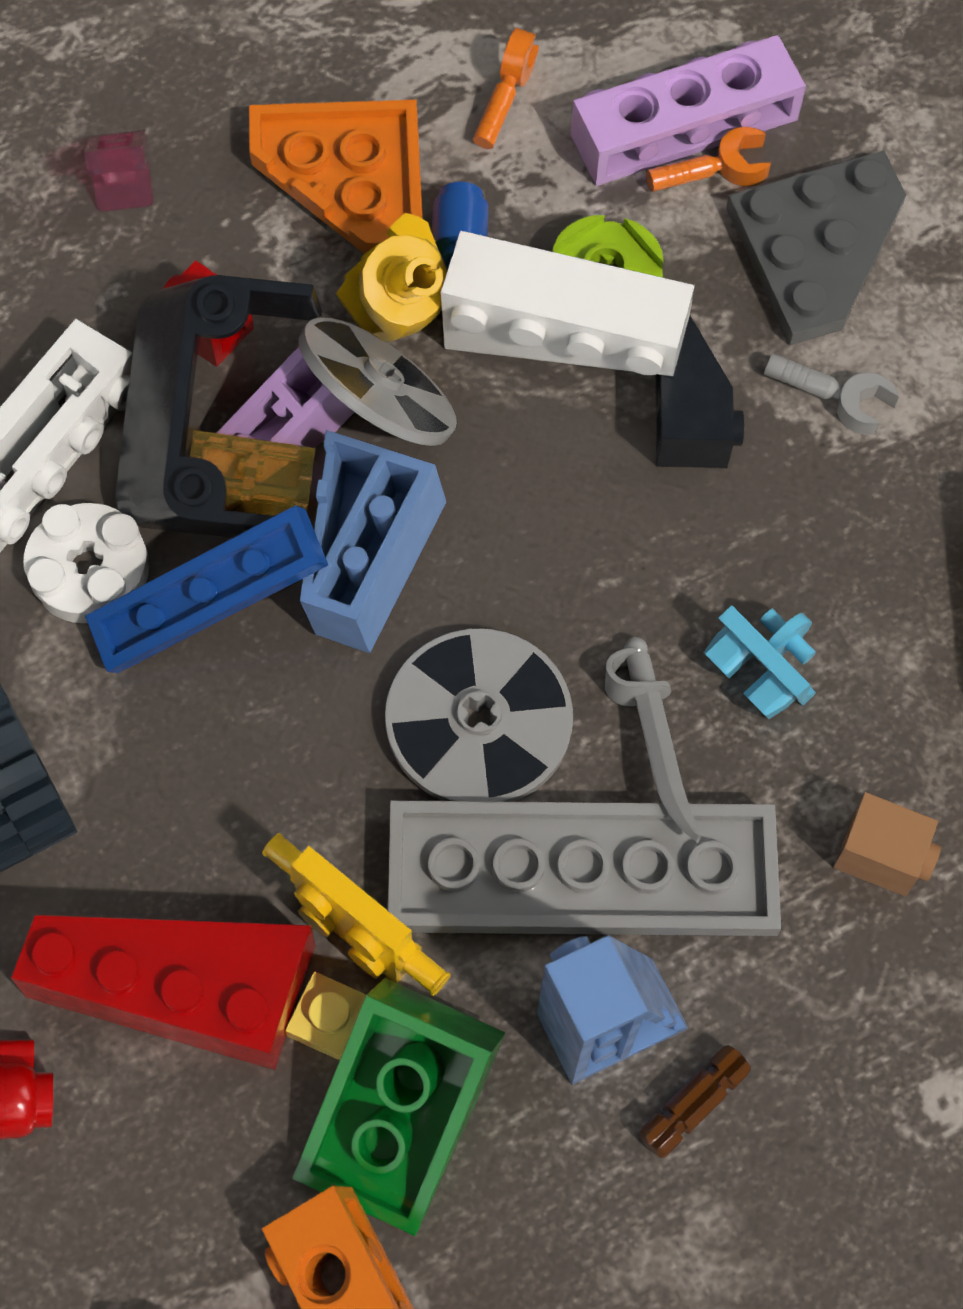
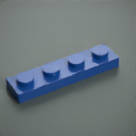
[85,505,328,673]

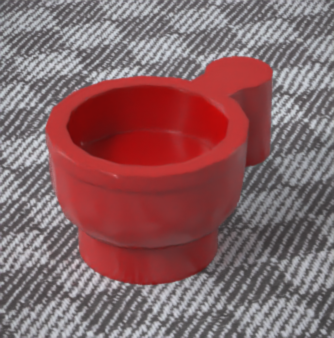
[0,1039,53,1140]

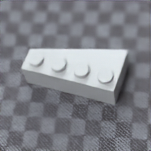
[441,231,694,376]

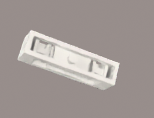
[0,319,133,553]

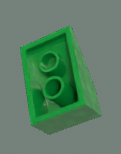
[292,978,506,1236]

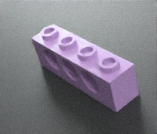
[570,35,806,186]

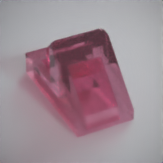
[84,130,154,211]

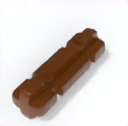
[639,1045,751,1158]

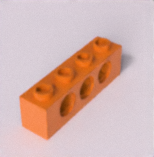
[261,1186,414,1309]

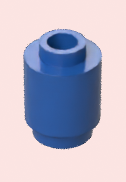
[431,182,489,269]

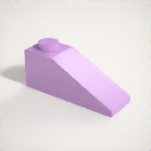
[194,347,354,510]

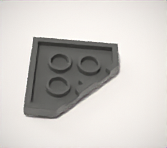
[726,151,906,346]

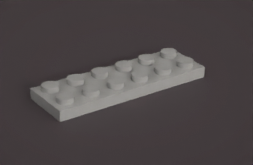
[388,801,781,936]

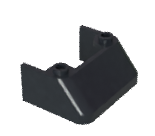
[115,275,322,538]

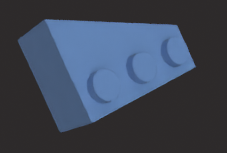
[300,430,446,654]
[537,935,689,1085]

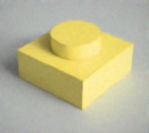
[285,971,366,1060]

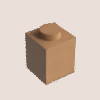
[833,792,942,897]

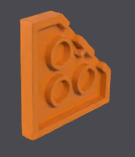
[249,99,422,254]

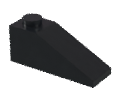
[655,316,744,468]

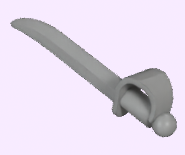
[604,637,701,843]

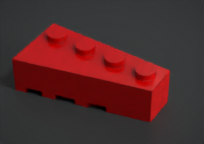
[11,915,316,1070]

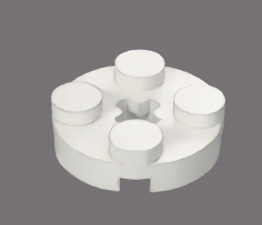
[23,503,149,623]

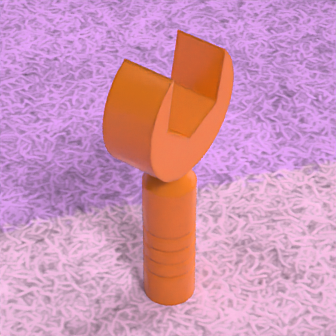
[473,28,540,149]
[646,127,772,192]

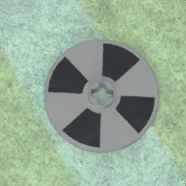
[298,317,457,446]
[385,629,573,802]

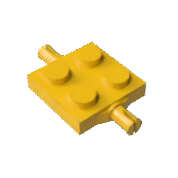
[262,833,451,996]

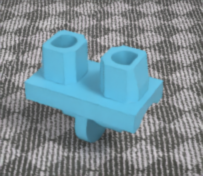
[704,605,816,720]

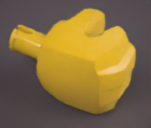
[336,213,448,342]

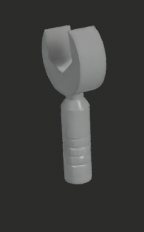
[764,353,899,435]

